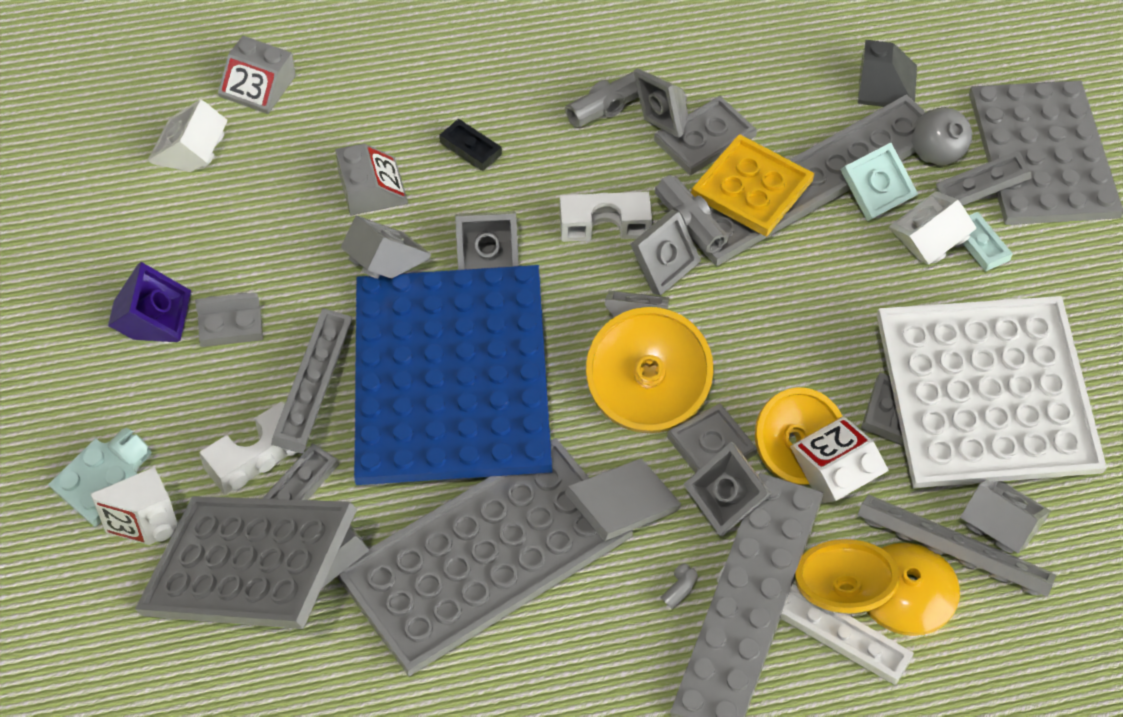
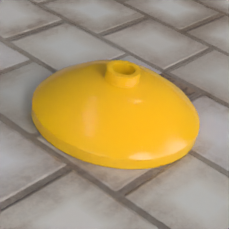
[755,387,843,485]
[795,539,899,614]
[866,543,960,636]

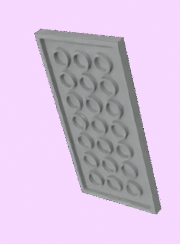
[337,438,633,677]

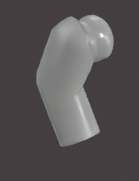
[660,563,698,610]

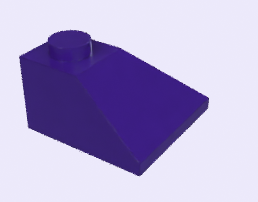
[108,262,191,342]

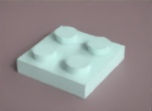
[840,143,918,221]

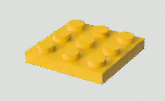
[691,134,814,237]

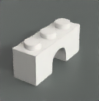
[560,191,652,242]
[199,401,298,495]

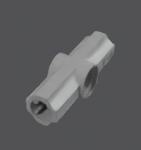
[565,71,639,127]
[655,175,728,254]

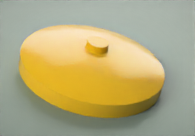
[586,307,713,433]

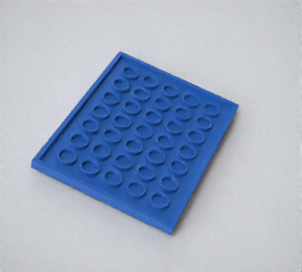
[354,265,552,485]

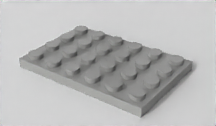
[969,80,1123,225]
[135,496,357,629]

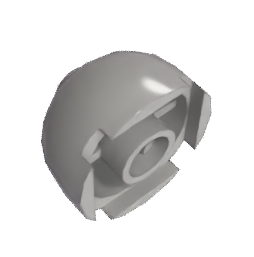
[912,107,972,167]

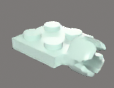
[48,428,152,528]

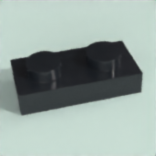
[439,118,502,171]

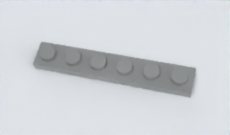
[271,308,352,454]
[858,494,1056,597]

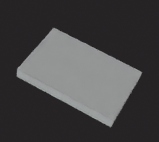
[654,96,757,176]
[565,458,681,541]

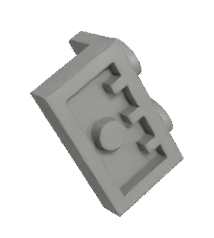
[195,293,263,347]

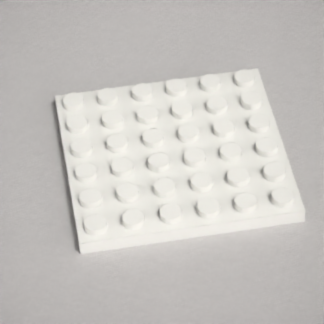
[876,296,1107,488]

